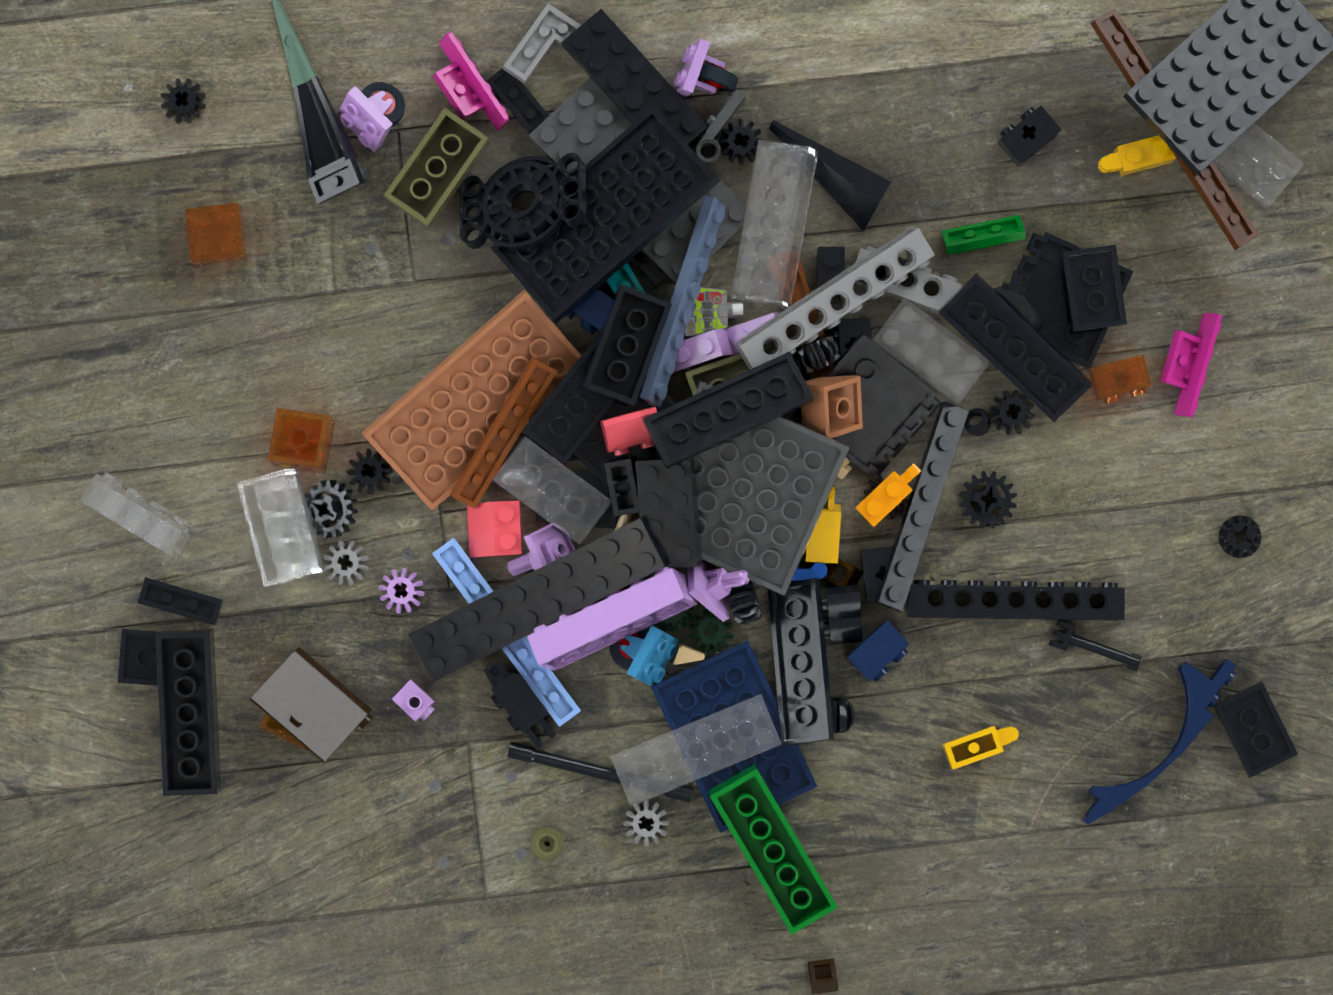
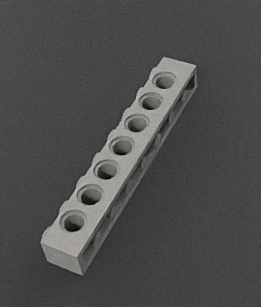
[733,226,935,369]

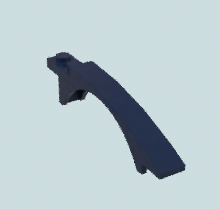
[1081,659,1237,824]

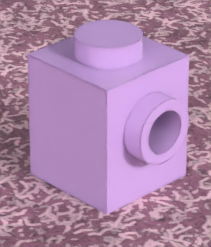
[392,679,435,721]

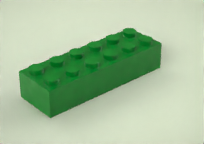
[708,764,838,935]

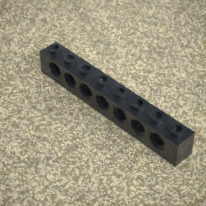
[907,580,1125,621]

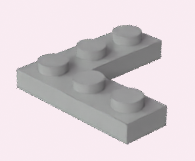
[503,3,581,84]

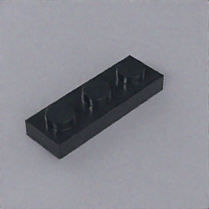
[138,577,224,626]

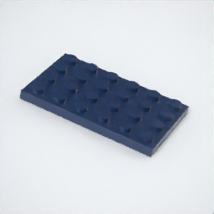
[651,641,818,833]

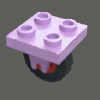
[672,39,738,98]
[337,82,405,152]

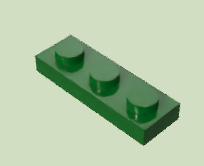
[941,215,1026,255]

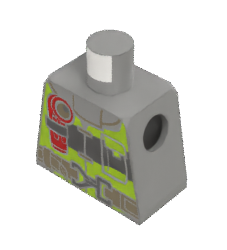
[685,287,744,339]

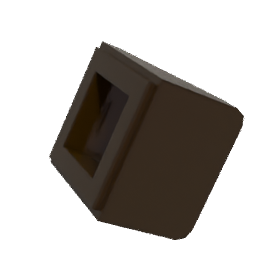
[822,558,863,587]
[808,958,839,994]

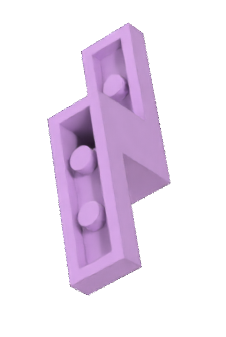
[648,312,778,374]

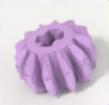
[379,568,425,614]

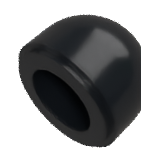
[964,408,991,436]

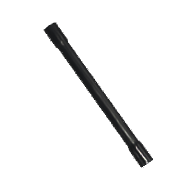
[507,742,694,803]

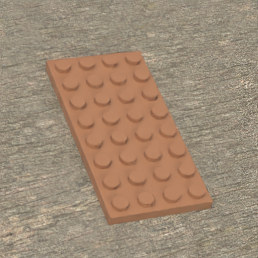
[362,290,581,511]

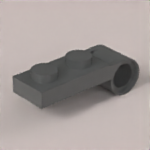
[696,89,746,166]

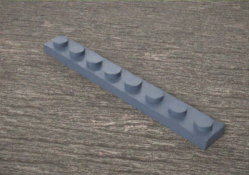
[639,196,726,407]

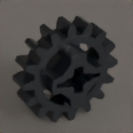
[959,471,1017,529]
[301,480,358,538]

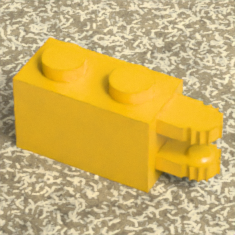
[1098,135,1176,177]
[804,487,841,564]
[942,726,1019,770]

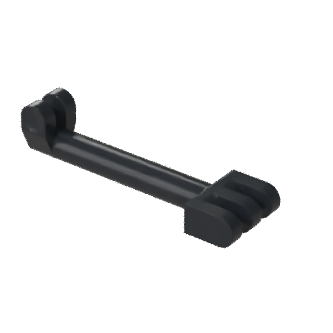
[1049,620,1142,672]

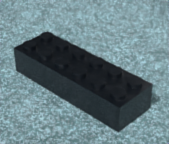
[155,629,221,796]

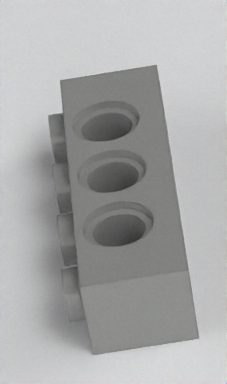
[855,246,962,314]

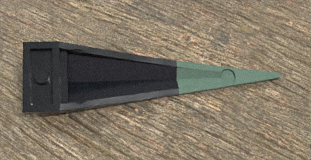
[272,0,365,204]

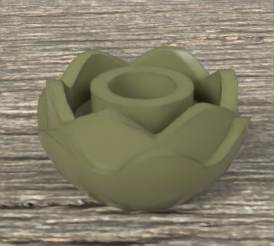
[530,826,564,861]

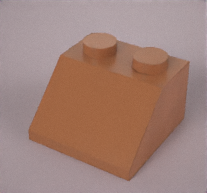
[801,375,863,438]

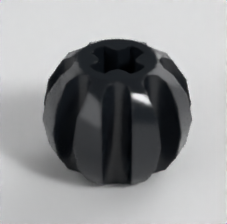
[831,698,855,733]

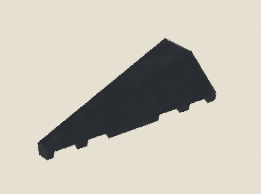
[769,120,891,231]

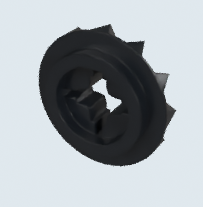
[1218,515,1262,558]

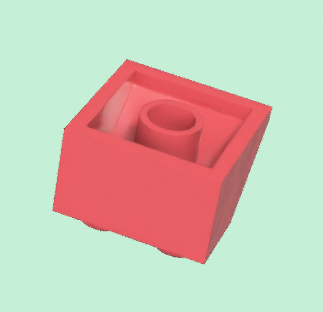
[600,407,657,456]
[467,500,523,558]

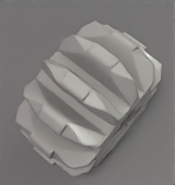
[324,540,369,585]
[623,800,669,846]

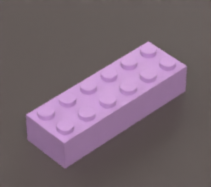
[527,567,698,671]

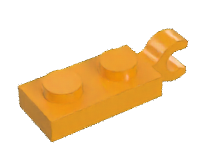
[855,463,921,528]

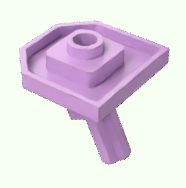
[507,522,575,576]
[687,560,749,622]

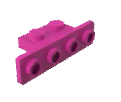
[433,31,509,131]
[1160,313,1222,418]

